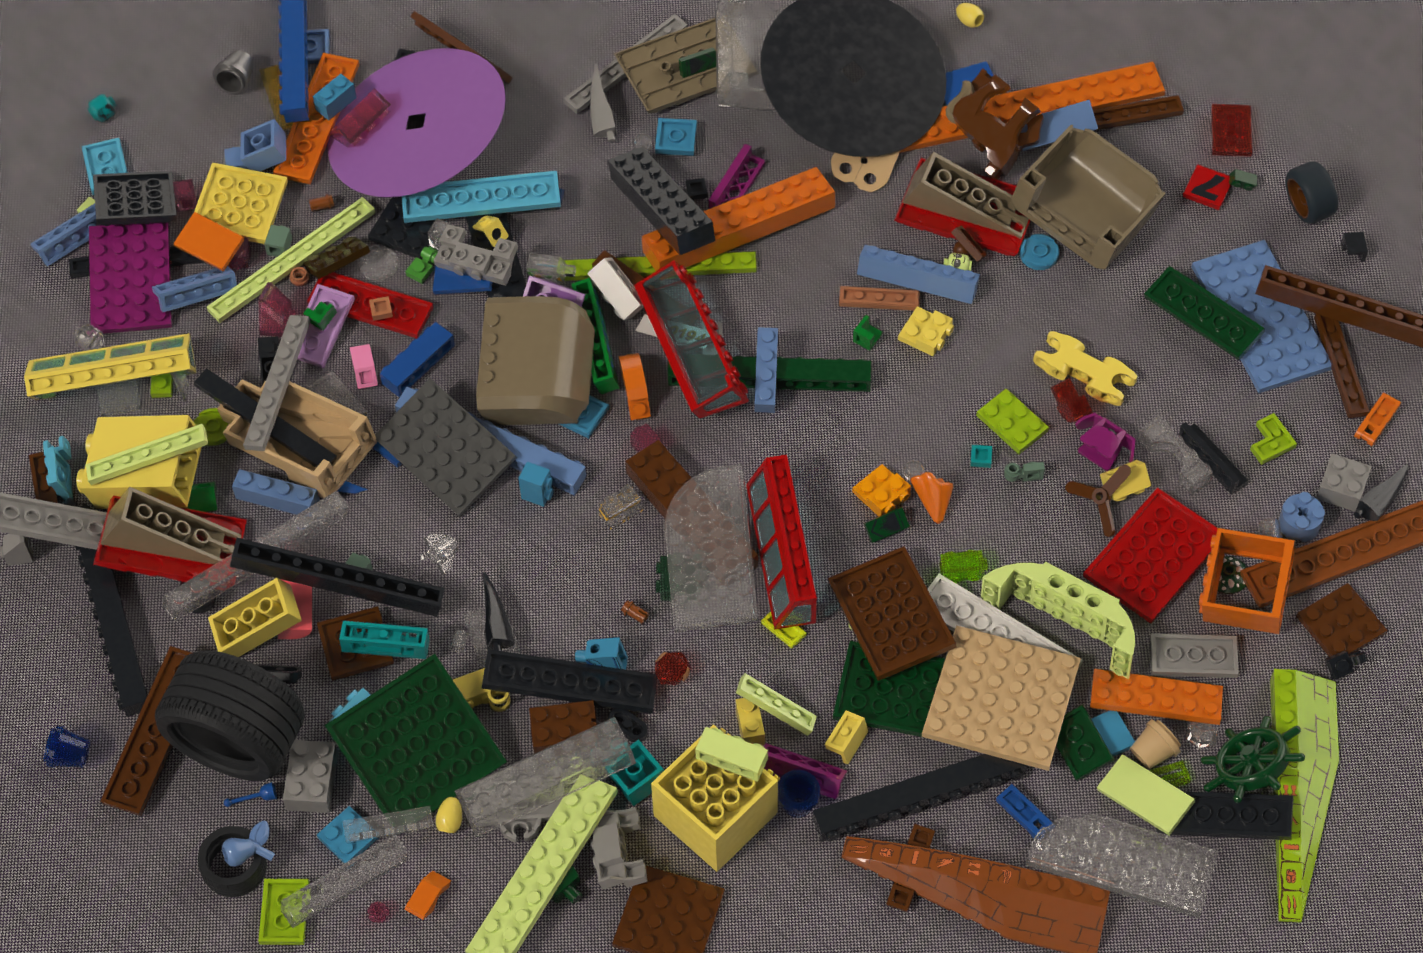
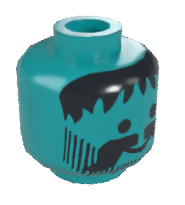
[87,94,117,122]

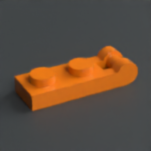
[1354,392,1401,447]

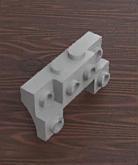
[434,224,519,286]
[590,807,648,889]

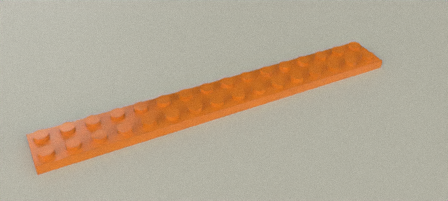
[899,61,1165,153]

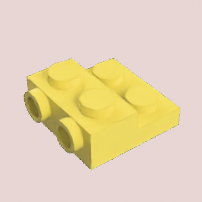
[898,306,954,356]

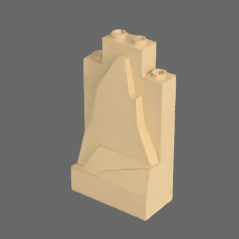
[217,380,377,501]

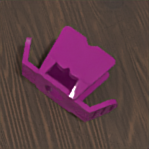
[1075,413,1136,471]

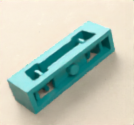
[339,621,430,659]

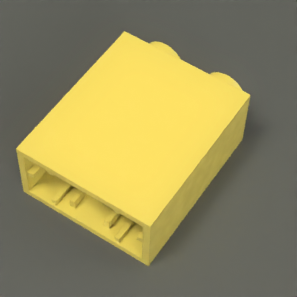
[76,415,201,509]

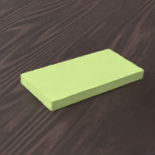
[1097,754,1195,836]

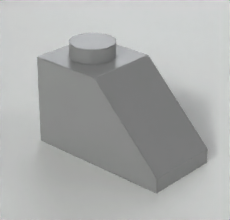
[0,533,33,566]

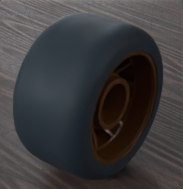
[1285,161,1338,224]

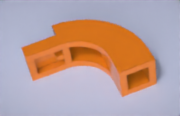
[618,353,651,420]

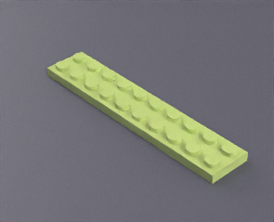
[465,772,618,953]

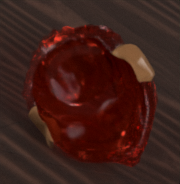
[655,651,691,685]

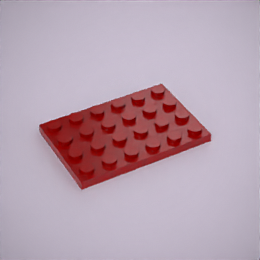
[1083,488,1218,624]

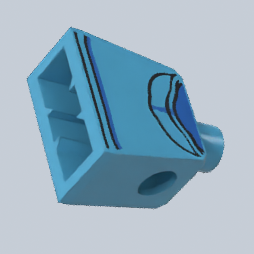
[575,638,628,670]

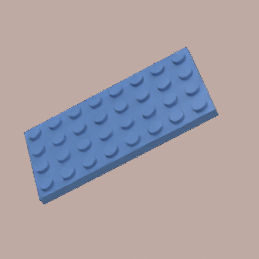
[1191,240,1332,394]

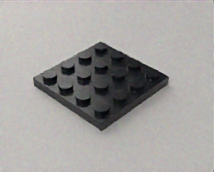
[93,171,177,226]

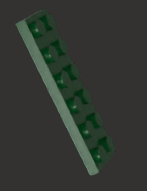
[1144,265,1265,361]

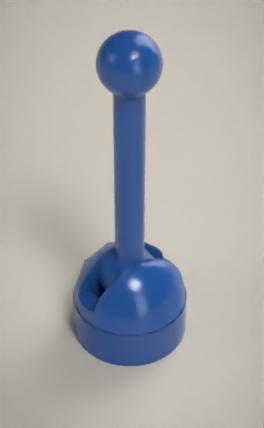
[224,782,277,807]

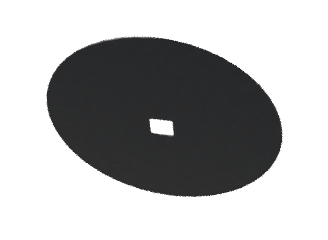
[760,0,946,157]

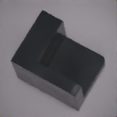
[1340,232,1368,262]

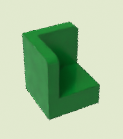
[303,302,337,331]
[853,315,882,351]

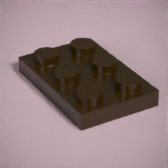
[303,236,371,279]

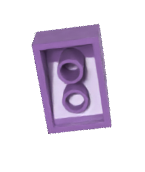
[523,276,586,307]

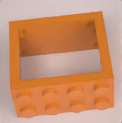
[1199,528,1295,634]

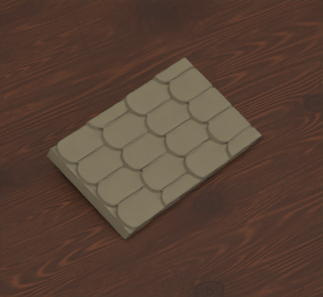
[613,15,758,114]

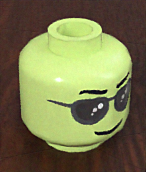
[943,253,972,271]

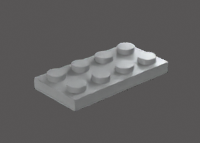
[1150,633,1239,678]

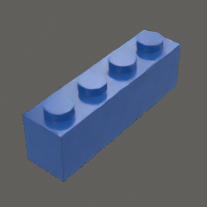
[380,322,455,397]

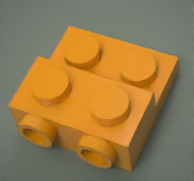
[852,464,911,517]

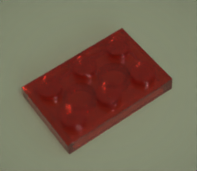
[1211,104,1252,157]

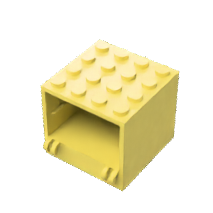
[651,724,780,872]

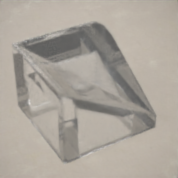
[1185,722,1219,748]

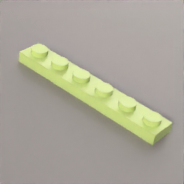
[85,424,208,485]

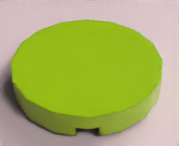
[193,408,229,446]

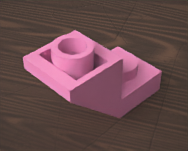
[349,344,378,389]

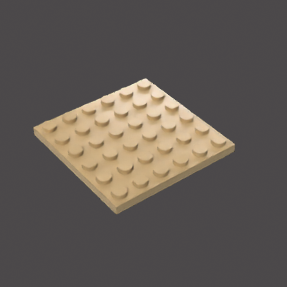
[922,625,1081,771]

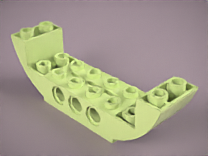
[981,562,1135,679]

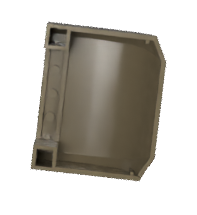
[1011,125,1166,270]
[476,296,595,425]

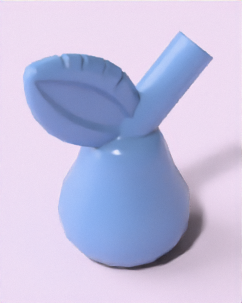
[222,821,275,867]

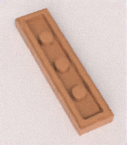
[839,286,920,311]

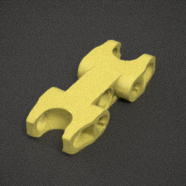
[1033,331,1138,406]

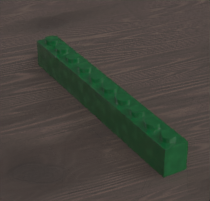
[668,354,871,392]

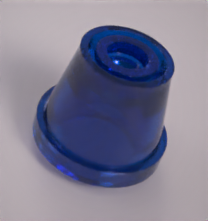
[43,725,91,768]
[778,770,820,818]

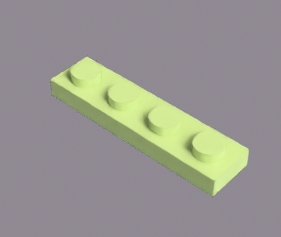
[736,673,817,736]

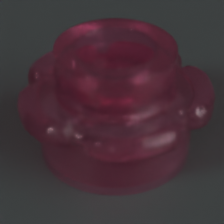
[367,902,389,923]

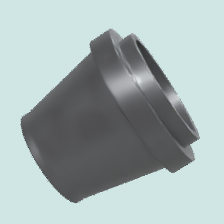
[213,50,254,94]

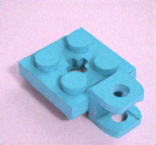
[43,436,73,501]

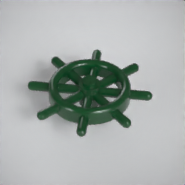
[1201,716,1305,803]

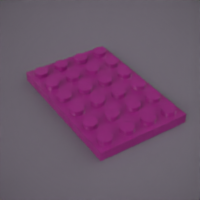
[89,222,172,335]

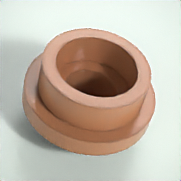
[289,267,310,286]

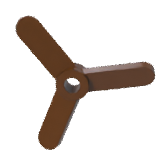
[1065,465,1131,537]

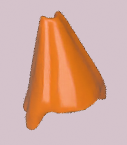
[910,472,953,524]

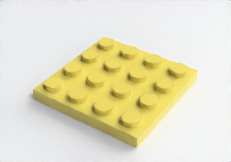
[194,162,288,244]

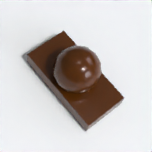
[951,226,987,262]

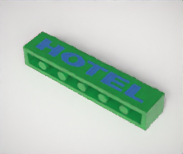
[572,278,620,394]

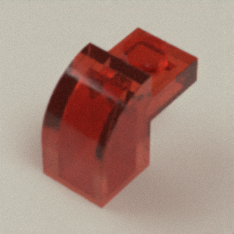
[1050,378,1093,423]

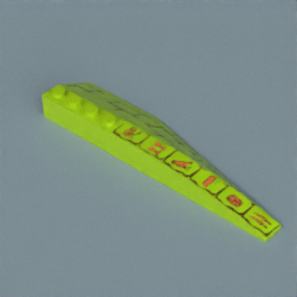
[1270,669,1339,923]

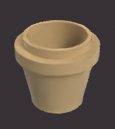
[1130,719,1181,770]

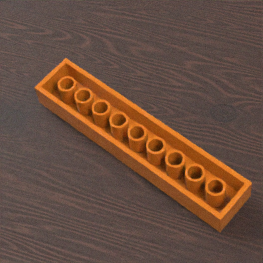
[642,167,835,278]

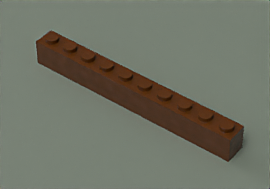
[1255,265,1423,348]

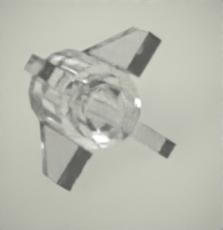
[420,534,458,574]

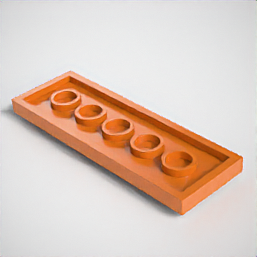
[1090,669,1223,725]

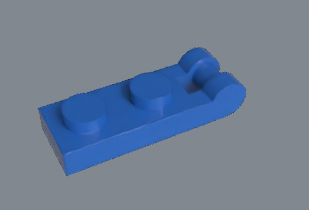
[996,784,1055,843]

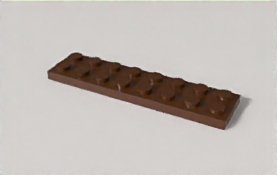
[100,646,192,816]

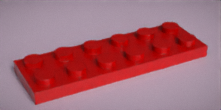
[307,272,433,339]

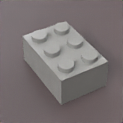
[283,740,338,813]

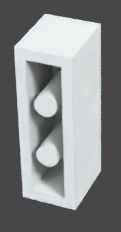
[587,257,644,320]

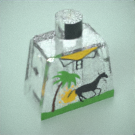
[527,253,576,284]

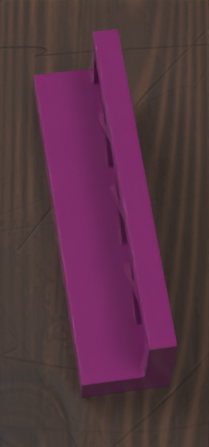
[708,144,765,209]
[764,743,847,799]

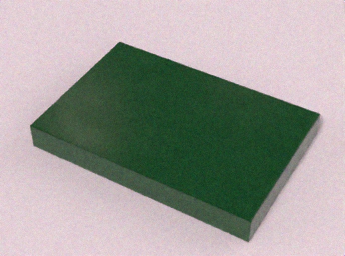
[1056,705,1115,782]

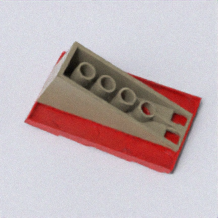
[894,152,1030,257]
[93,487,247,589]

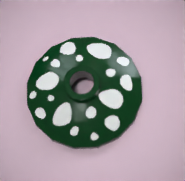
[1218,556,1247,594]

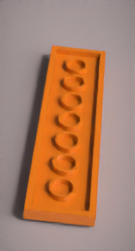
[273,53,360,185]

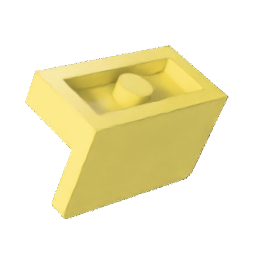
[825,711,868,765]

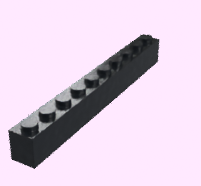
[230,538,445,617]
[75,546,148,717]
[812,754,1027,842]

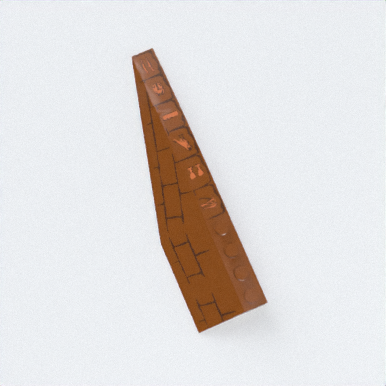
[841,836,1111,953]

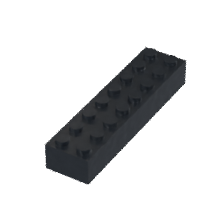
[608,147,716,255]

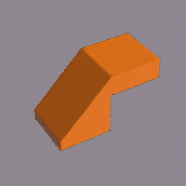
[404,871,451,920]

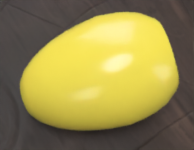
[956,3,984,28]
[436,797,462,834]

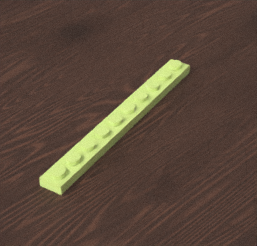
[207,197,376,323]

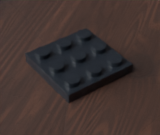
[368,196,446,259]

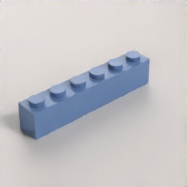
[857,245,980,304]

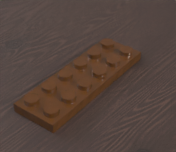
[410,11,513,84]

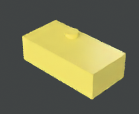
[208,578,302,657]

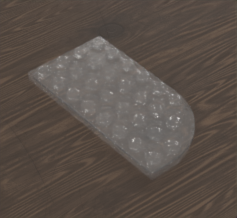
[665,463,759,633]
[1025,814,1218,919]

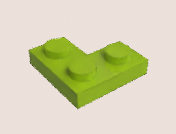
[1250,413,1297,465]

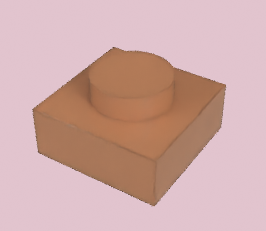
[369,296,393,321]

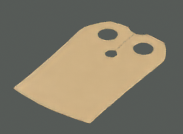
[831,150,900,192]

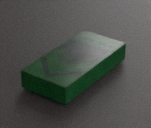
[679,47,717,78]
[863,507,910,543]

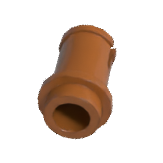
[309,194,335,212]
[621,600,649,625]

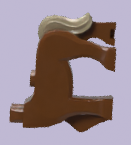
[946,68,1044,180]

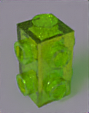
[939,549,988,583]

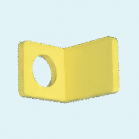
[472,216,509,247]

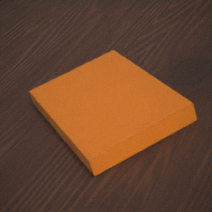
[173,212,245,272]

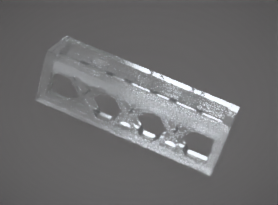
[342,806,434,843]

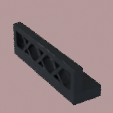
[1178,422,1248,495]

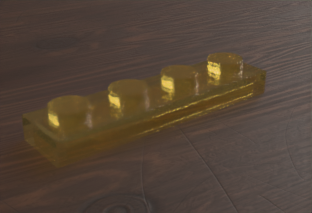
[259,65,294,131]

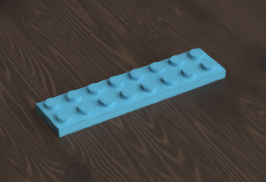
[402,171,561,223]

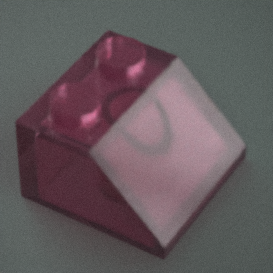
[259,282,295,337]

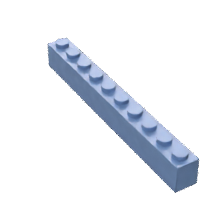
[395,387,586,496]

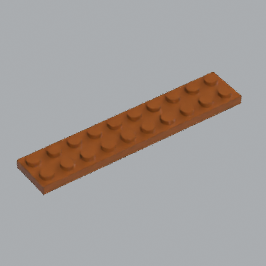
[1240,500,1423,608]

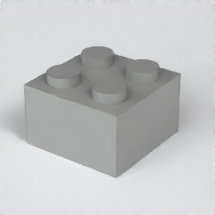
[1316,453,1372,511]

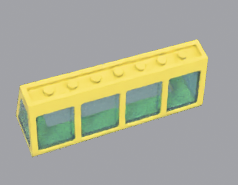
[24,333,196,400]

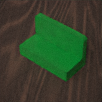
[186,481,218,512]

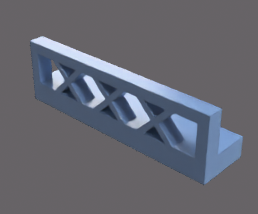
[30,203,99,266]
[152,266,237,312]

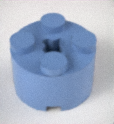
[1279,492,1325,542]

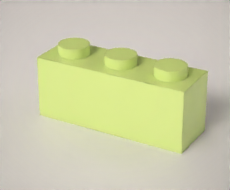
[695,727,768,782]

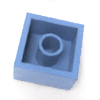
[240,119,286,172]

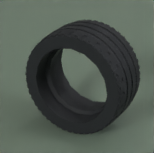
[198,826,267,897]

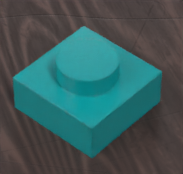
[970,445,992,468]

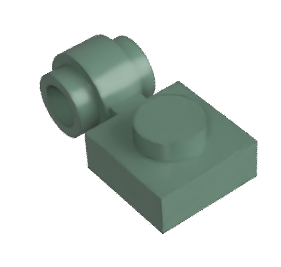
[1004,462,1045,482]

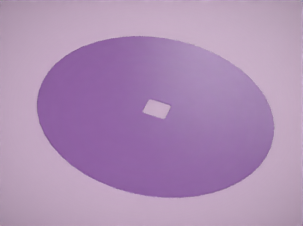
[328,48,506,197]

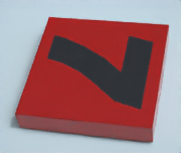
[1183,164,1231,210]

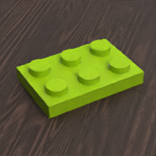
[976,389,1049,455]
[258,879,310,945]

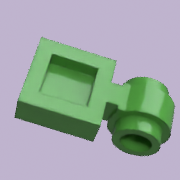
[405,246,438,284]

